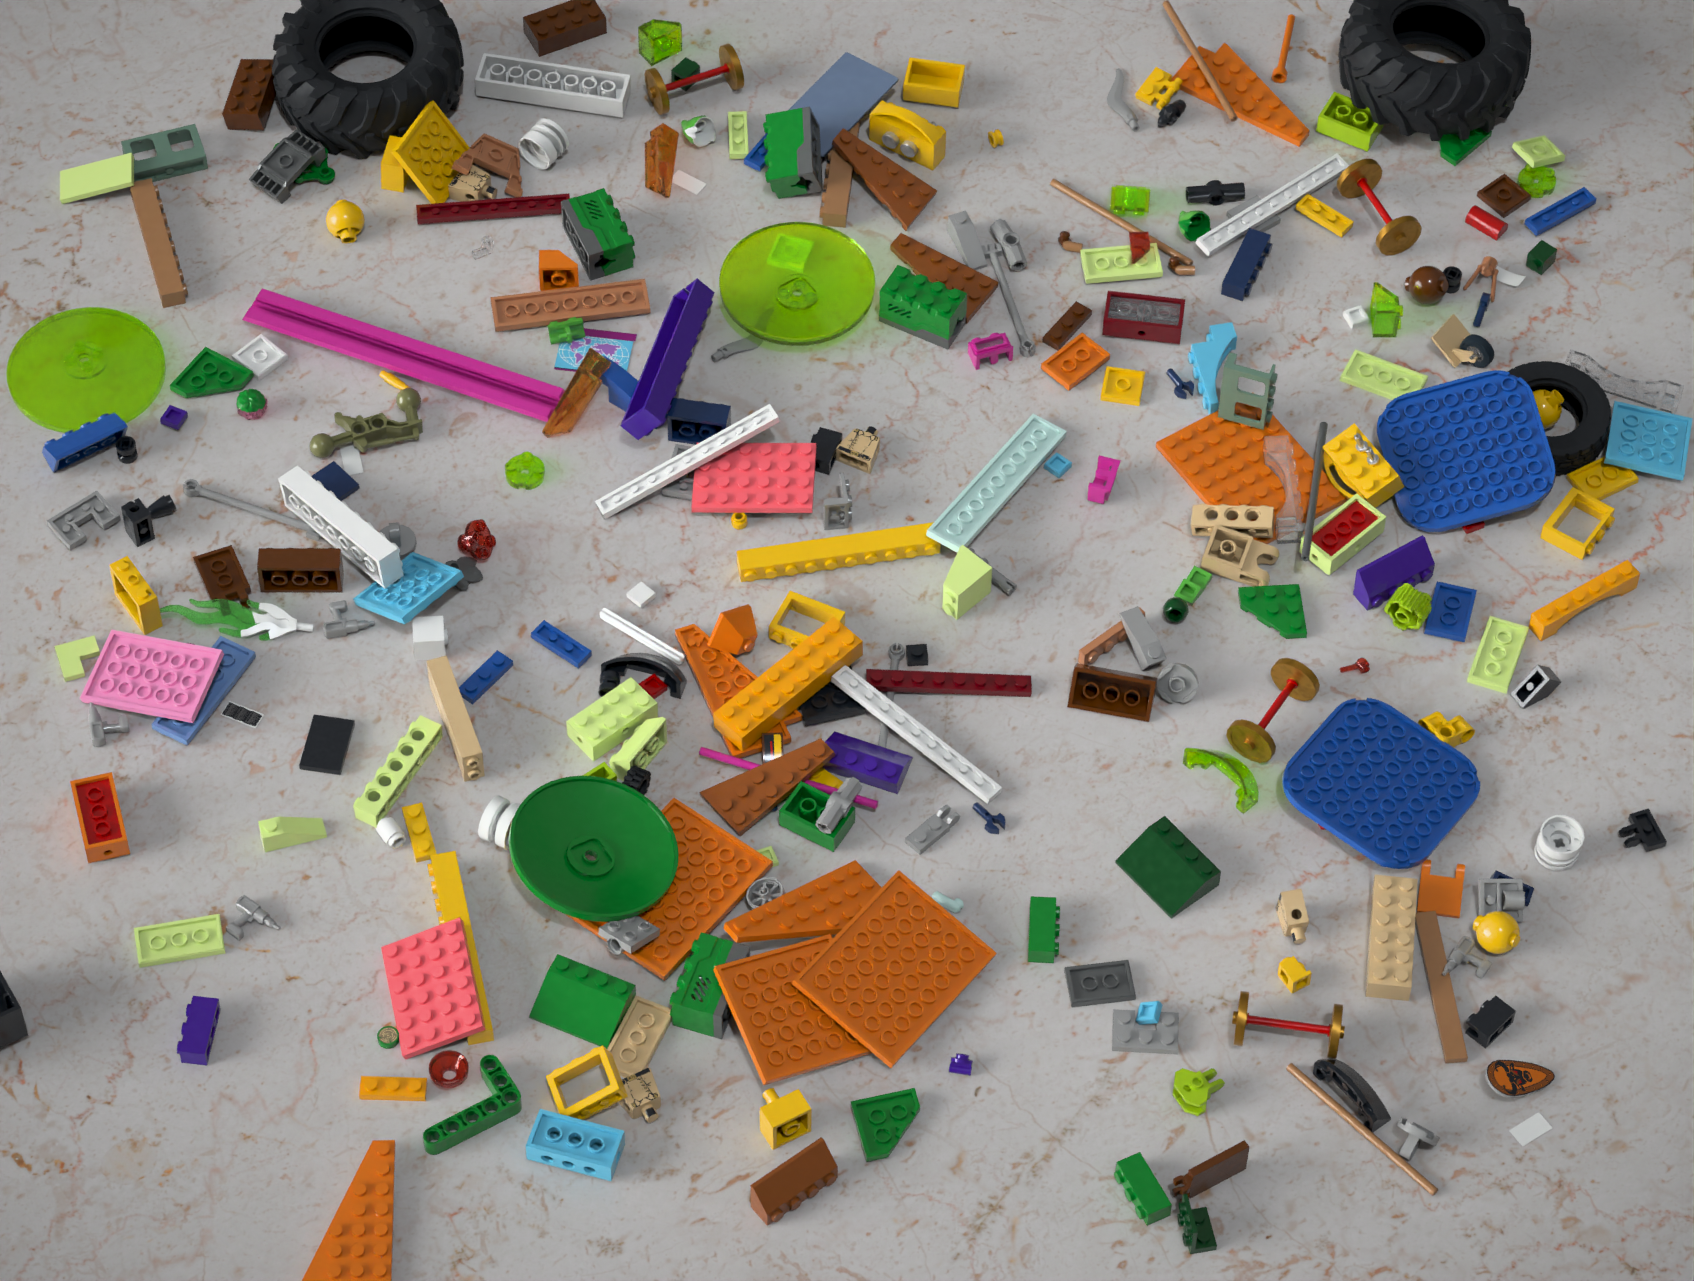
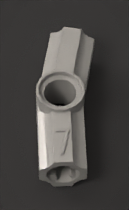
[990,219,1027,272]
[815,777,862,834]

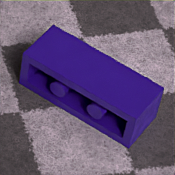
[177,996,221,1066]

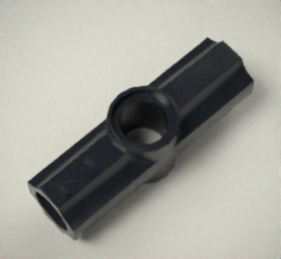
[1186,180,1245,206]

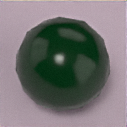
[1163,597,1189,623]

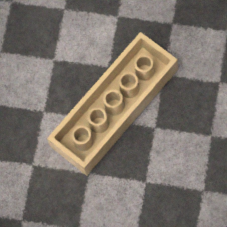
[1365,874,1418,1001]

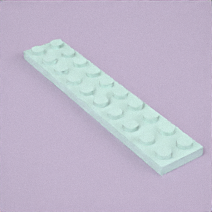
[926,414,1067,552]

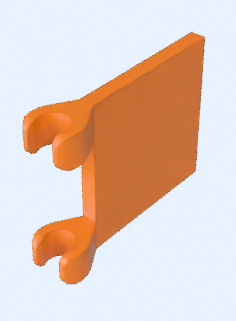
[1417,859,1465,918]

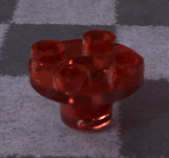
[457,519,496,560]

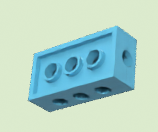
[526,1109,625,1181]

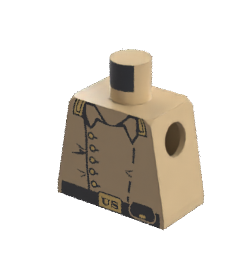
[448,165,497,201]
[836,426,880,474]
[1276,889,1309,944]
[618,1067,661,1123]

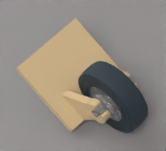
[1431,314,1495,368]

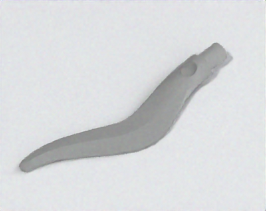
[1107,68,1140,132]
[711,309,774,362]

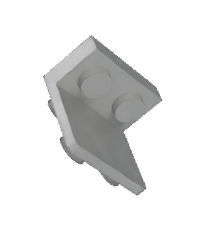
[824,473,852,530]

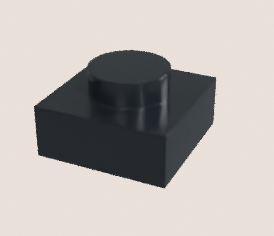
[906,644,928,666]

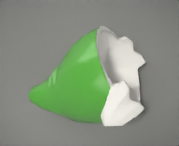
[681,115,716,147]

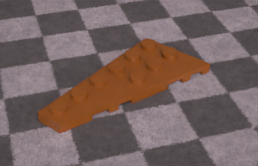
[832,128,937,231]
[890,233,998,324]
[699,738,835,836]

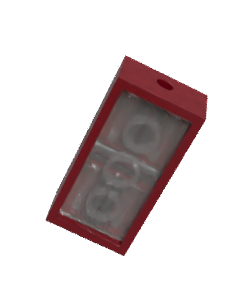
[1102,291,1186,344]

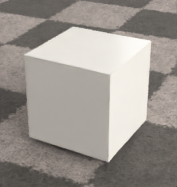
[412,616,448,660]

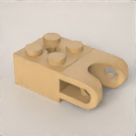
[1200,524,1279,587]

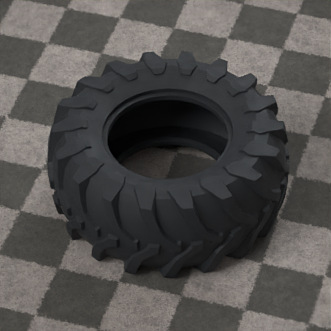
[272,0,464,159]
[1338,0,1531,141]

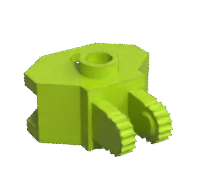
[1173,1068,1225,1116]

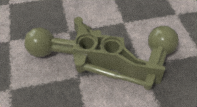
[309,388,423,458]

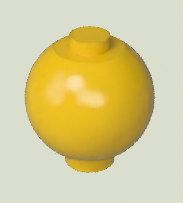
[326,200,365,244]
[1533,390,1564,429]
[1473,911,1520,954]

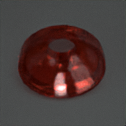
[429,1050,469,1088]

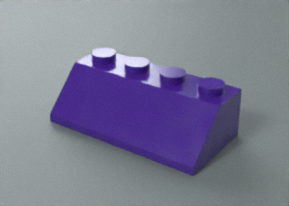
[1353,535,1435,611]
[822,731,913,794]

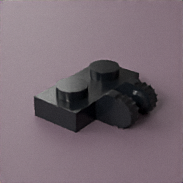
[1619,808,1667,852]

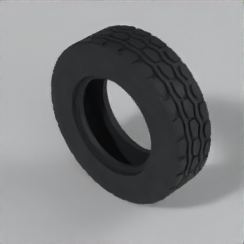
[1507,361,1611,476]

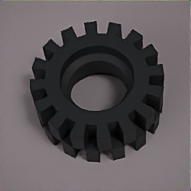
[622,765,651,795]

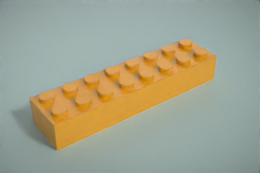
[713,617,863,752]

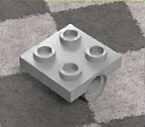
[1479,879,1525,922]
[598,916,660,955]

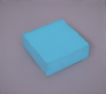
[1044,452,1072,478]
[1136,1001,1163,1025]

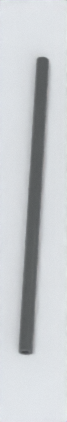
[1301,422,1328,561]

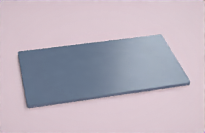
[789,52,899,157]

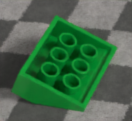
[529,954,636,1049]

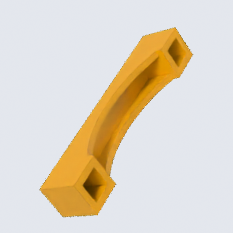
[1529,560,1640,641]

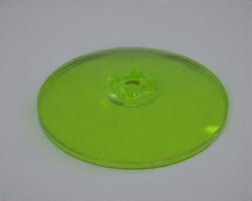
[719,222,875,346]
[6,307,166,433]

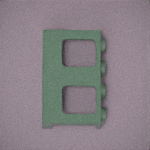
[121,124,208,182]
[1218,352,1278,430]

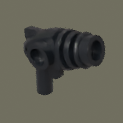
[1158,99,1186,127]

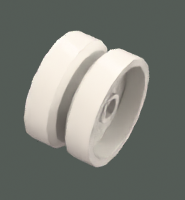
[478,795,520,850]

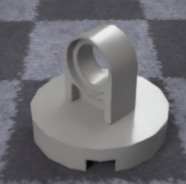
[380,522,417,560]
[1157,663,1199,704]
[1397,1117,1440,1160]

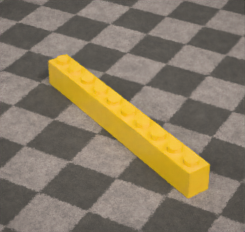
[737,522,941,582]
[427,851,494,1045]

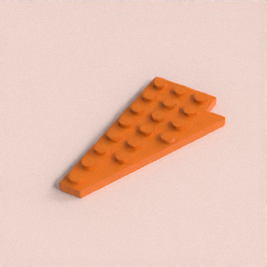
[1170,43,1310,147]
[675,624,802,758]
[723,860,882,943]
[302,1140,396,1281]

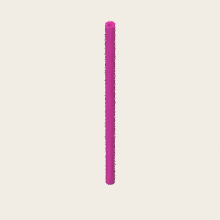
[699,747,878,809]

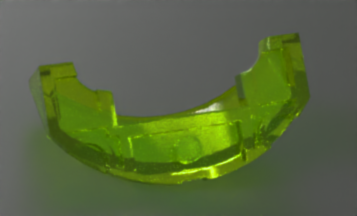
[1183,748,1259,814]

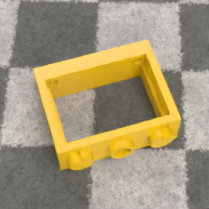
[1540,487,1615,560]
[109,556,163,635]
[769,591,845,649]
[546,1045,628,1120]

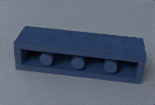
[1221,228,1273,301]

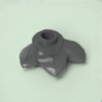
[445,557,483,591]

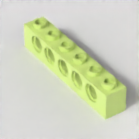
[353,715,443,828]

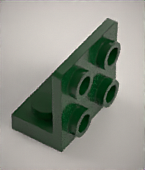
[1177,1194,1217,1254]

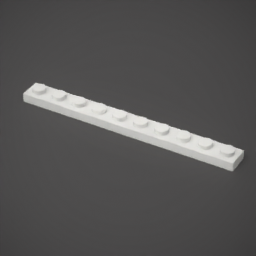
[1196,153,1349,256]
[595,404,780,519]
[831,665,1002,804]

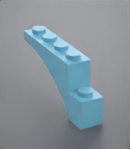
[1188,322,1237,415]

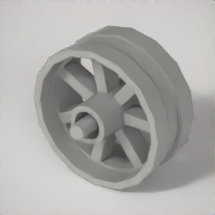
[746,877,786,910]

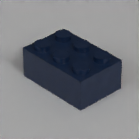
[667,398,731,445]

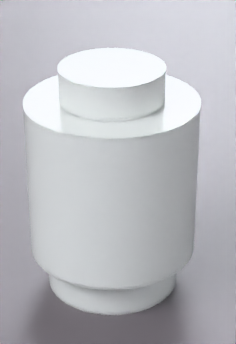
[376,817,406,849]

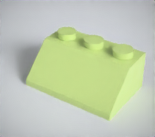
[609,717,667,781]

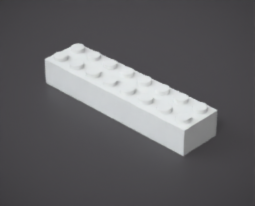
[475,53,631,118]
[278,465,404,589]

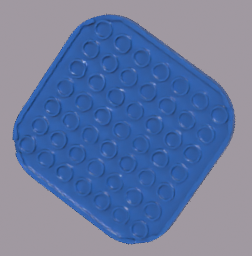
[1377,370,1556,532]
[1282,698,1480,869]

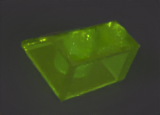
[638,19,682,66]
[1110,185,1150,216]
[1370,282,1403,338]

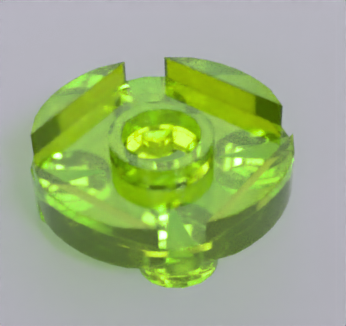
[1517,164,1556,198]
[505,452,545,490]

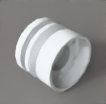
[518,118,569,170]
[1534,815,1585,871]

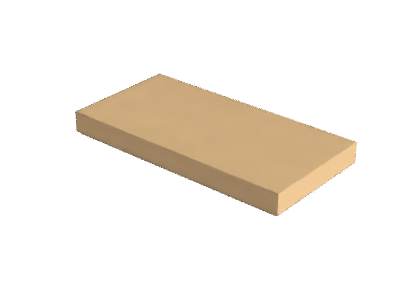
[599,996,673,1078]

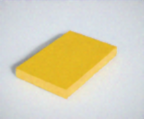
[1566,456,1639,501]

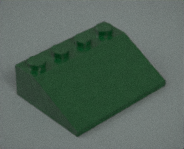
[1115,816,1221,919]

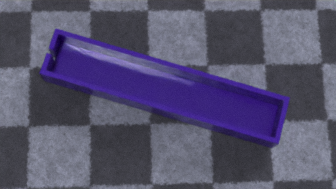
[620,278,715,440]

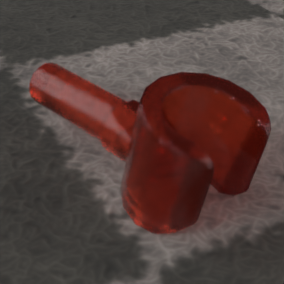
[1340,658,1370,674]

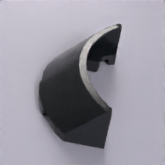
[601,653,687,699]
[1313,1059,1391,1132]

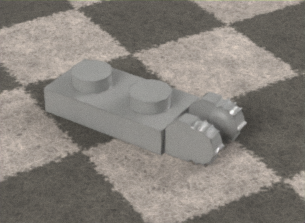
[905,804,961,855]

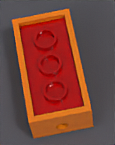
[70,772,130,863]

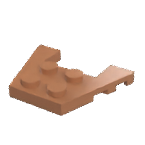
[451,133,523,197]

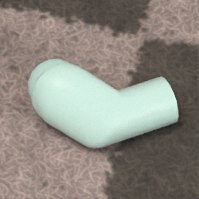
[932,891,964,913]

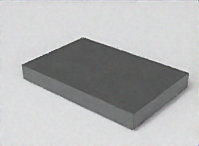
[1064,960,1136,1008]

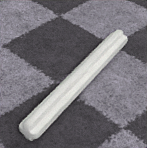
[600,608,686,665]

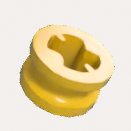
[988,129,1004,148]

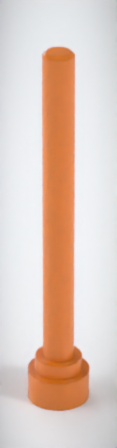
[1272,14,1295,83]

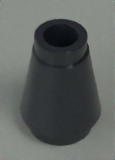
[147,495,177,519]

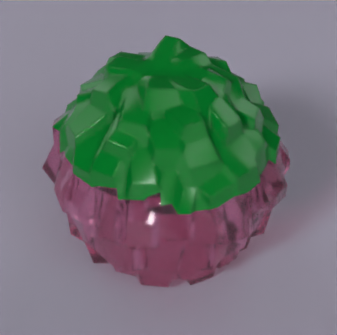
[236,389,268,420]

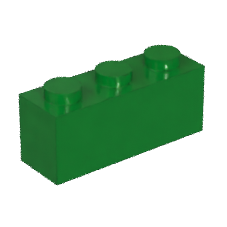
[1028,896,1060,964]
[1114,1152,1172,1226]

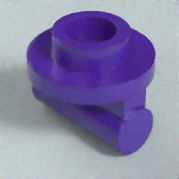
[949,1053,973,1076]

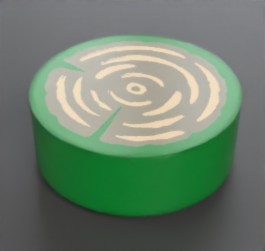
[377,1026,399,1049]

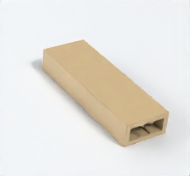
[427,655,485,782]

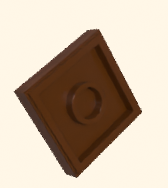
[1477,174,1532,218]

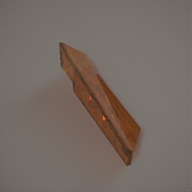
[645,123,679,198]
[542,348,612,438]

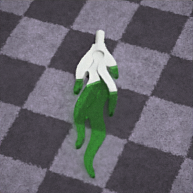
[160,599,314,641]

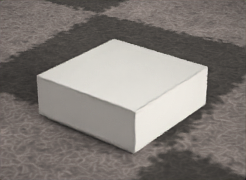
[1343,305,1370,329]
[627,582,656,609]

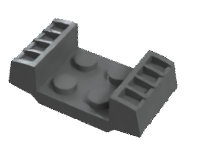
[249,129,326,204]

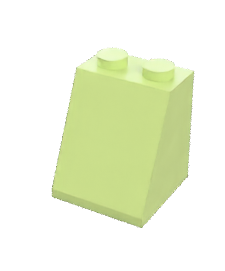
[942,545,992,620]

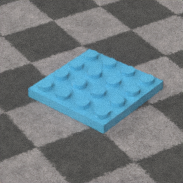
[1604,401,1693,481]
[353,552,464,625]

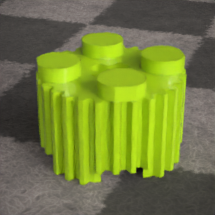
[1384,583,1432,631]

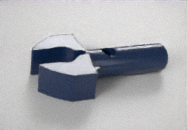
[1473,292,1491,328]
[1166,368,1194,399]
[972,802,1005,834]

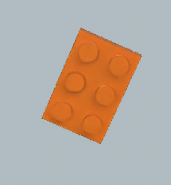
[1041,332,1110,390]

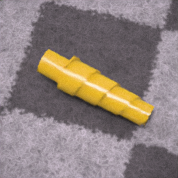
[379,370,411,390]

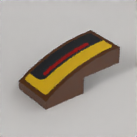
[762,732,784,764]

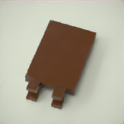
[193,545,251,617]
[1172,1140,1249,1203]

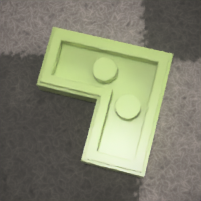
[54,635,100,682]

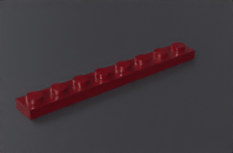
[416,193,570,224]
[866,669,1032,697]

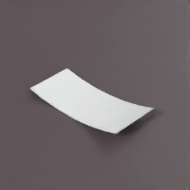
[1490,266,1526,287]

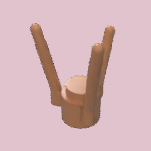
[1463,256,1499,302]

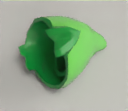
[1178,211,1211,241]

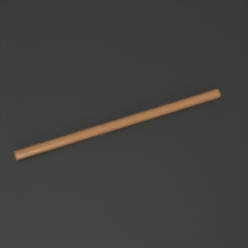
[1162,0,1238,122]
[1050,179,1193,266]
[1286,1063,1438,1196]

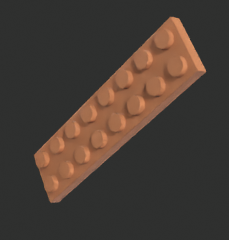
[490,279,651,332]

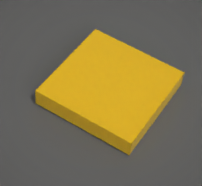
[1100,366,1145,406]

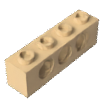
[1191,503,1275,538]

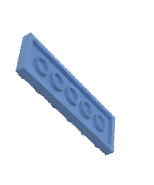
[152,636,256,746]

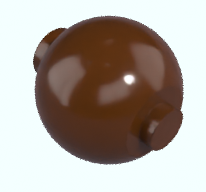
[1405,266,1449,304]

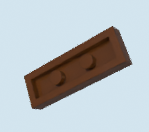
[1042,301,1092,351]

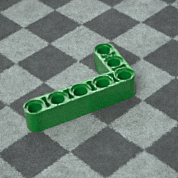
[423,1055,522,1155]

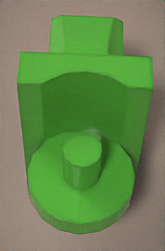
[547,317,585,345]

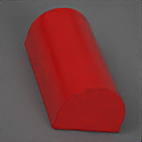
[1465,205,1508,241]

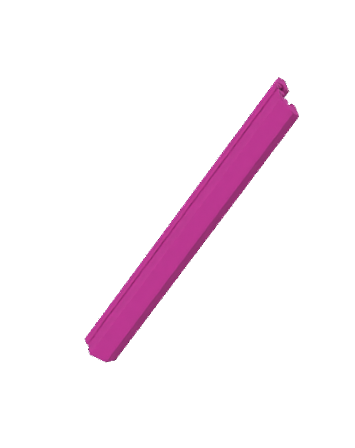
[242,288,567,423]

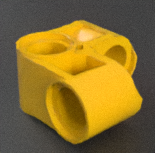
[1418,711,1475,748]

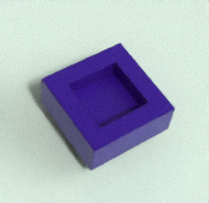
[160,405,188,430]

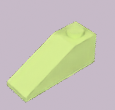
[258,816,327,852]

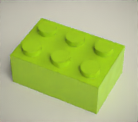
[1316,92,1384,152]

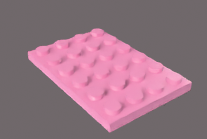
[80,630,224,723]

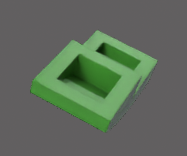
[1174,566,1213,605]

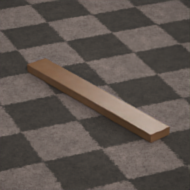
[1415,911,1468,1064]

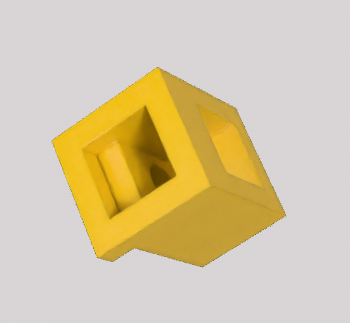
[1278,956,1312,993]

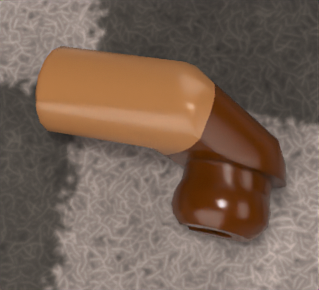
[1058,231,1083,253]
[1168,256,1195,275]

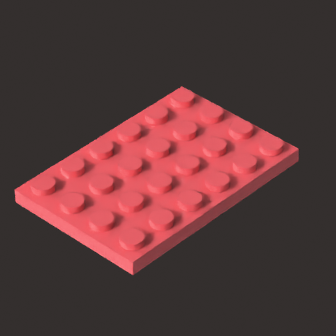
[691,443,817,513]
[381,917,486,1060]

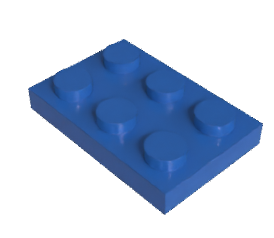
[1424,581,1477,642]

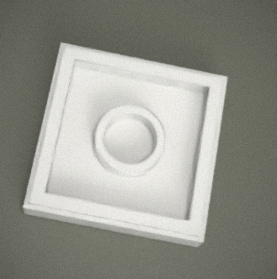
[232,334,288,381]

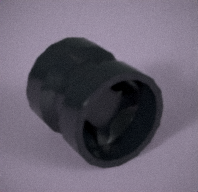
[1443,266,1462,294]
[116,436,138,464]
[598,671,621,697]

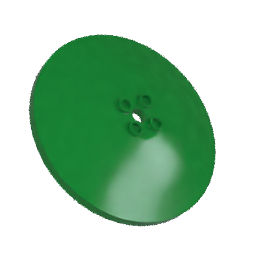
[509,776,679,922]

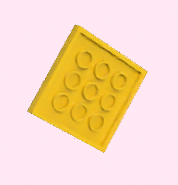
[391,100,473,204]

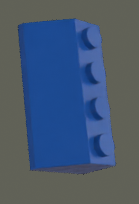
[42,412,128,473]

